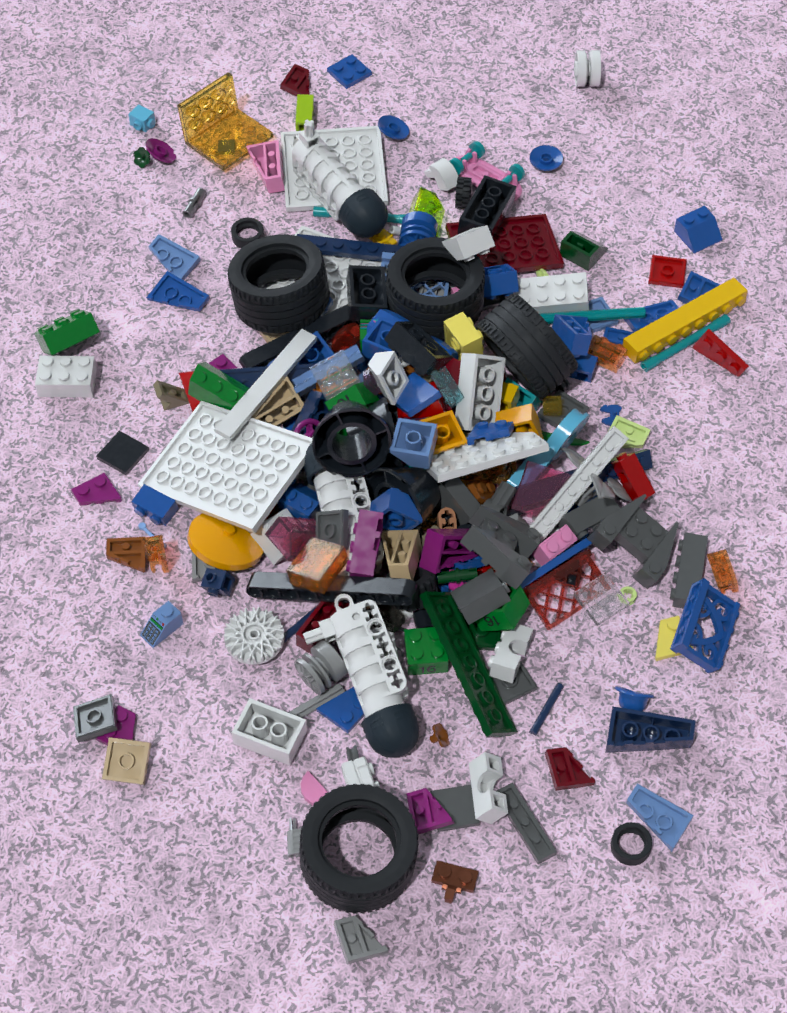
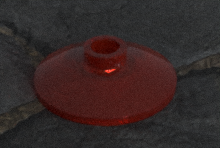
[331,323,360,354]

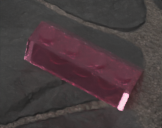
[265,516,332,563]

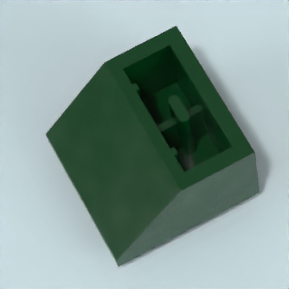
[560,231,608,271]

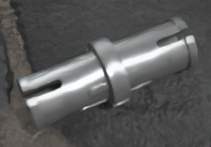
[182,187,207,218]

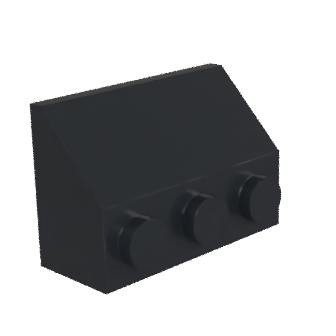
[346,265,388,321]
[384,321,453,376]

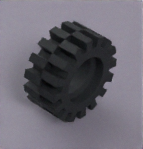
[455,177,472,208]

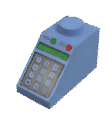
[140,601,184,648]

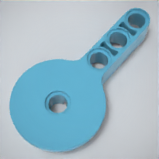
[507,408,590,497]

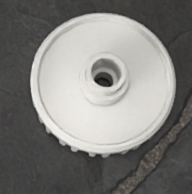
[224,607,284,665]

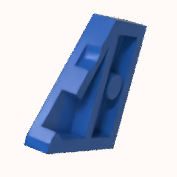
[677,271,720,304]
[467,420,514,445]

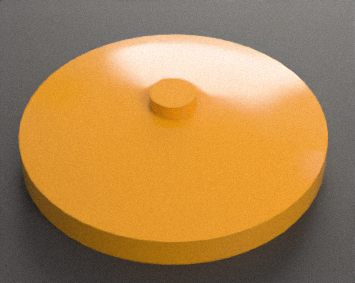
[187,513,263,571]

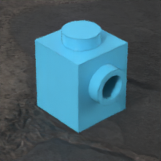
[128,104,156,132]

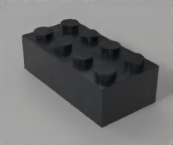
[457,175,517,239]

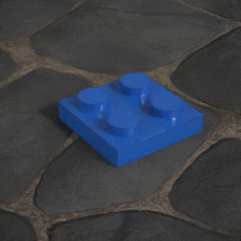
[327,54,372,89]

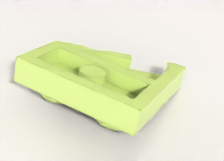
[609,415,651,448]

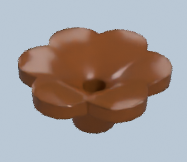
[430,723,450,747]

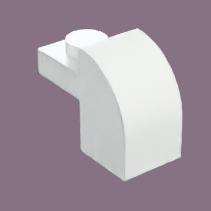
[424,158,459,191]

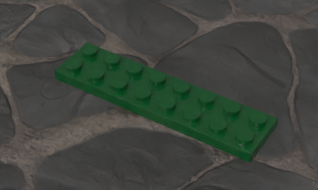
[420,591,518,738]

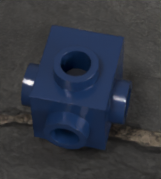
[201,568,236,597]

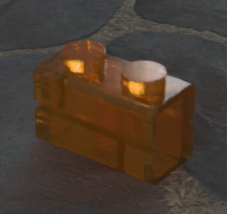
[588,335,627,373]

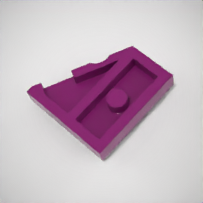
[96,705,136,746]

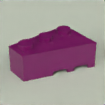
[346,509,384,577]
[419,529,479,574]

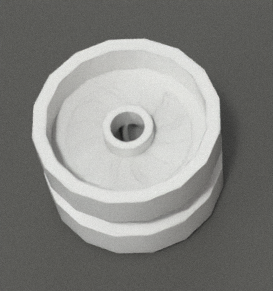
[574,50,601,87]

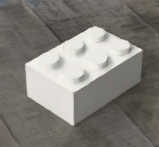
[35,355,97,398]
[232,698,307,765]

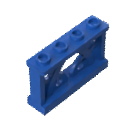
[670,578,740,673]

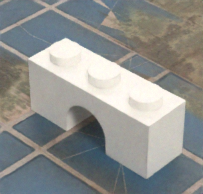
[488,624,533,684]
[469,752,508,824]

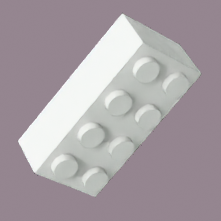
[515,272,589,314]
[455,353,505,431]

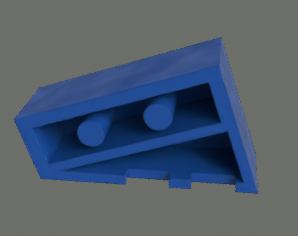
[552,314,592,357]

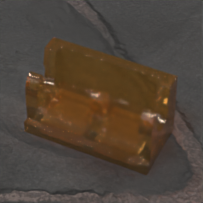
[143,535,169,573]
[707,549,739,594]

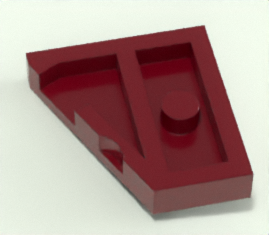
[280,64,310,96]
[545,747,595,791]

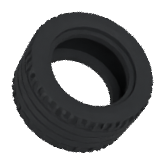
[227,234,330,333]
[386,237,485,340]
[476,293,578,400]
[299,784,419,914]

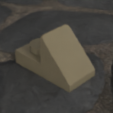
[153,380,189,411]

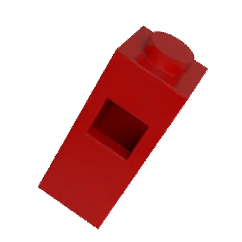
[611,452,655,501]

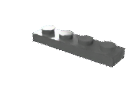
[497,782,557,864]

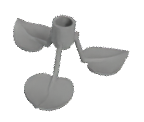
[560,448,632,507]

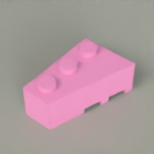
[246,140,285,193]

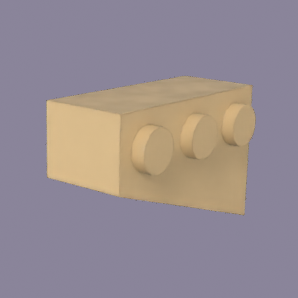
[251,376,304,426]
[381,530,422,580]

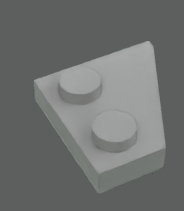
[334,915,388,965]

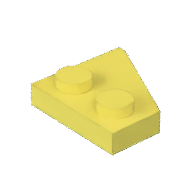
[655,616,693,661]

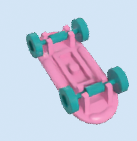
[449,141,525,201]

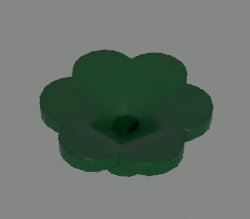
[133,147,150,168]

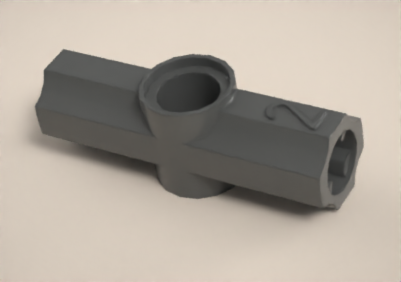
[483,481,517,515]

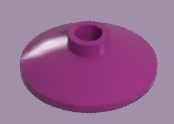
[145,138,176,163]

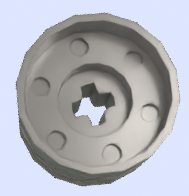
[294,640,348,695]

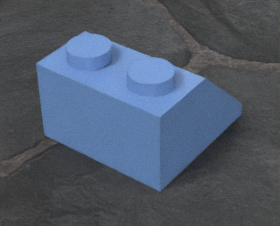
[390,418,438,469]

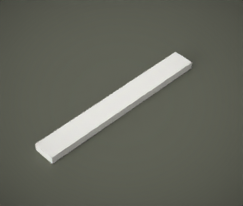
[215,329,317,441]
[529,426,629,557]

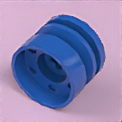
[398,211,438,246]

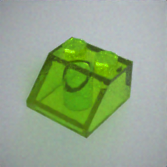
[409,187,445,236]

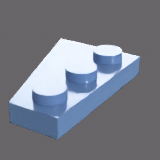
[148,234,201,280]
[626,783,694,852]

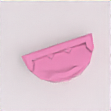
[301,771,327,805]

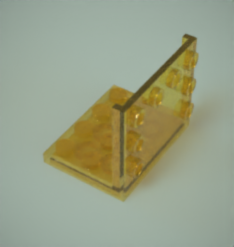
[177,72,274,171]

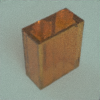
[286,537,349,594]

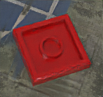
[648,255,687,288]

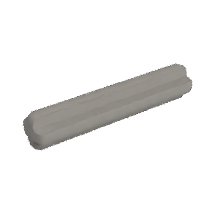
[289,684,345,718]

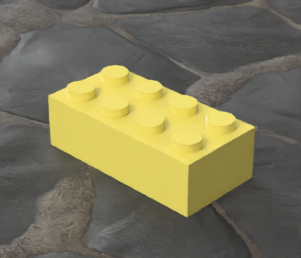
[443,312,484,361]

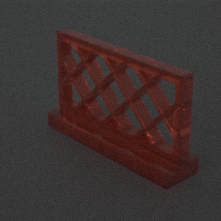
[523,548,611,630]

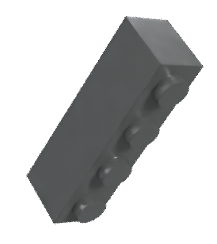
[670,532,708,609]

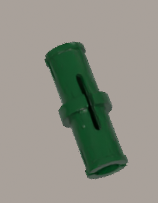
[437,567,478,585]

